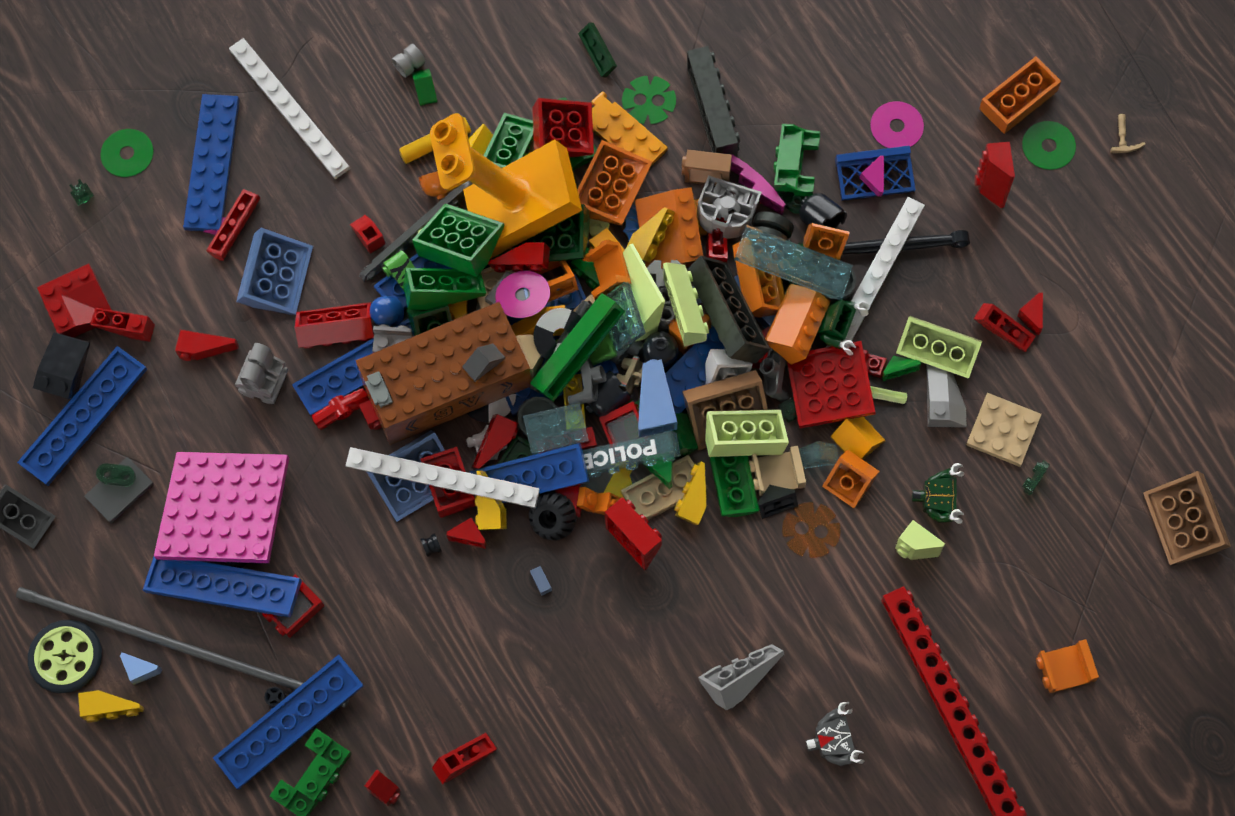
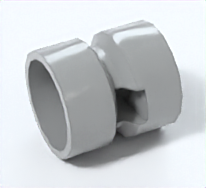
[391,44,426,78]

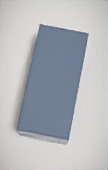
[530,566,552,596]

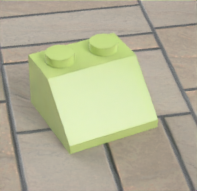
[895,520,945,560]

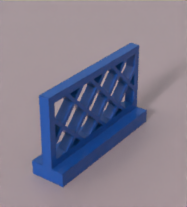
[835,146,916,201]

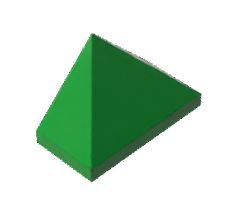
[882,356,921,381]

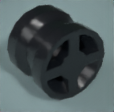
[420,533,442,557]
[264,687,286,709]

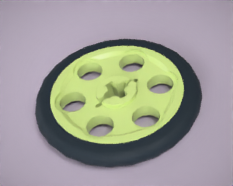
[28,620,102,693]

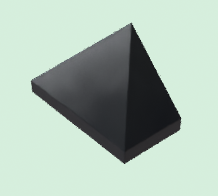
[758,485,798,519]

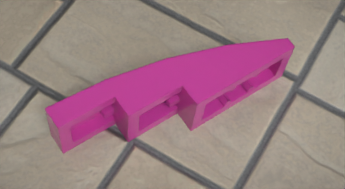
[731,154,786,215]

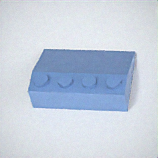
[236,228,313,315]
[366,430,445,522]

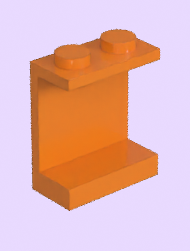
[582,240,631,299]
[1036,639,1099,693]

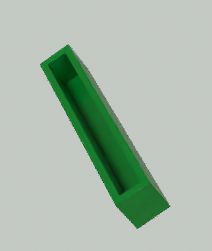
[530,293,625,402]

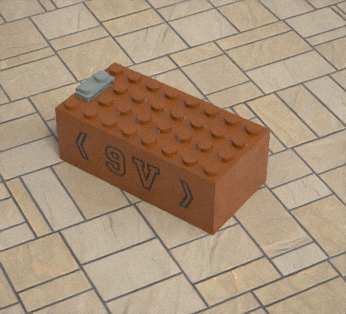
[355,302,531,445]

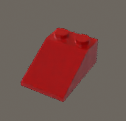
[420,447,476,518]

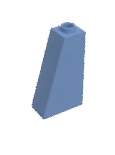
[638,359,677,438]

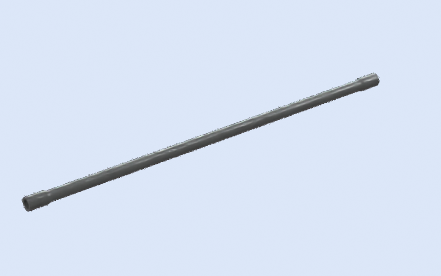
[16,587,350,708]

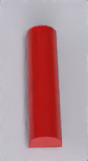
[206,189,261,261]

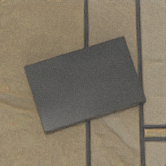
[84,457,154,523]

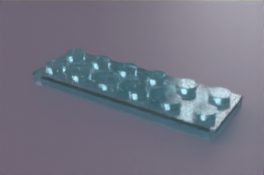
[734,225,853,300]

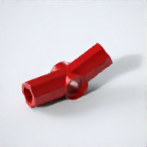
[312,388,369,430]

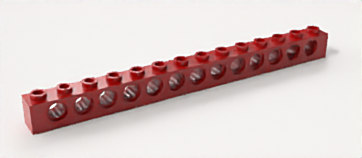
[881,586,1027,816]

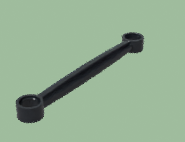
[823,230,970,259]

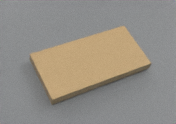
[621,455,707,520]

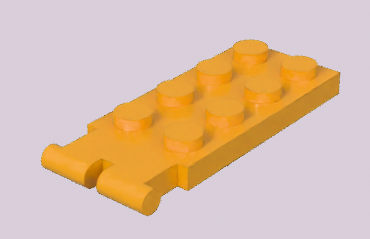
[591,91,668,166]

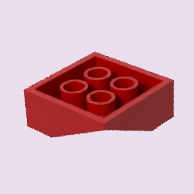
[532,98,594,158]
[37,263,112,338]
[604,497,662,570]

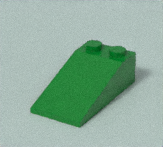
[483,113,534,168]
[403,268,486,310]

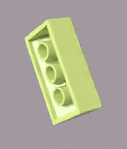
[663,262,709,347]
[896,316,982,378]
[705,410,789,457]

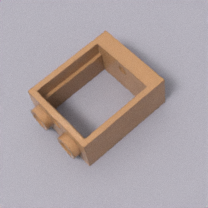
[681,150,732,186]

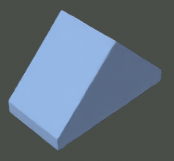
[120,653,162,685]

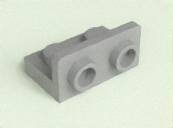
[372,324,413,353]

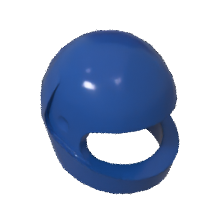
[369,296,404,326]

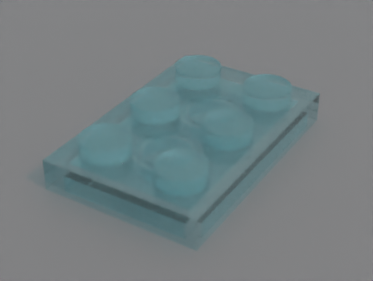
[606,282,646,351]
[523,403,589,454]

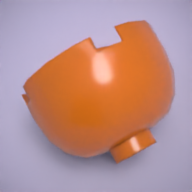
[419,171,455,200]

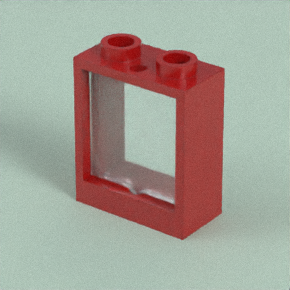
[599,402,652,463]
[262,574,325,638]

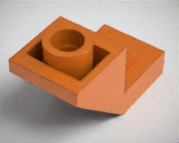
[577,487,620,515]

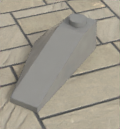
[926,364,967,427]
[698,644,784,710]

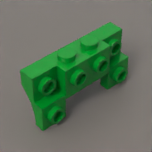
[774,124,821,196]
[269,728,352,816]

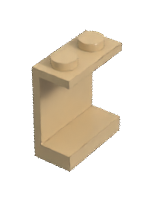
[749,446,806,496]

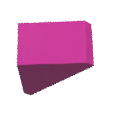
[860,156,884,197]

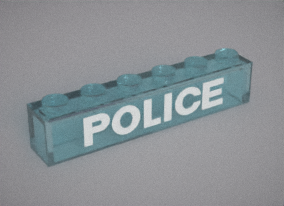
[582,431,681,478]

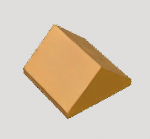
[831,417,885,459]

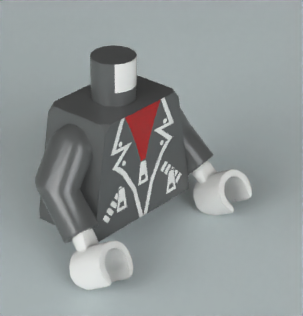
[805,702,864,766]

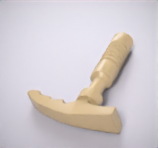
[1110,114,1145,153]

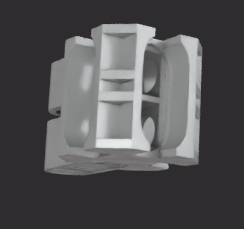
[647,260,681,333]
[235,343,288,404]

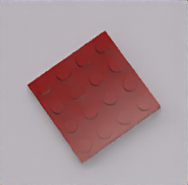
[787,341,876,429]

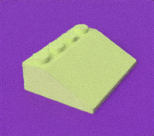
[611,244,665,342]

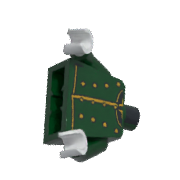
[817,300,870,355]
[912,463,964,524]

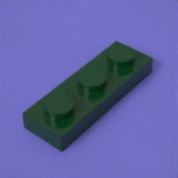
[578,22,617,77]

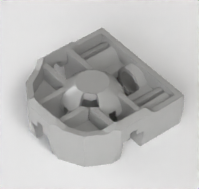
[697,175,762,239]

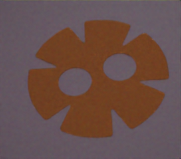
[782,502,840,558]

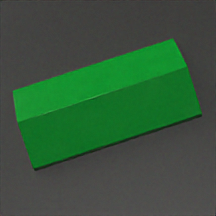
[710,456,759,517]

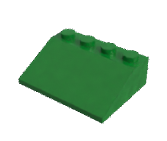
[412,203,505,277]

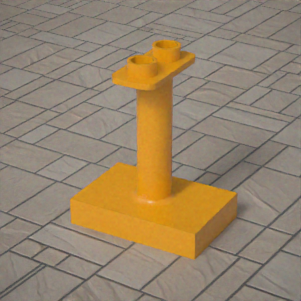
[430,113,582,259]

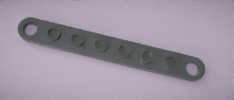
[359,181,472,282]

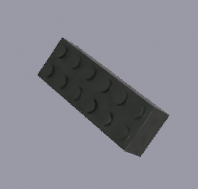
[687,46,740,157]
[687,256,771,364]

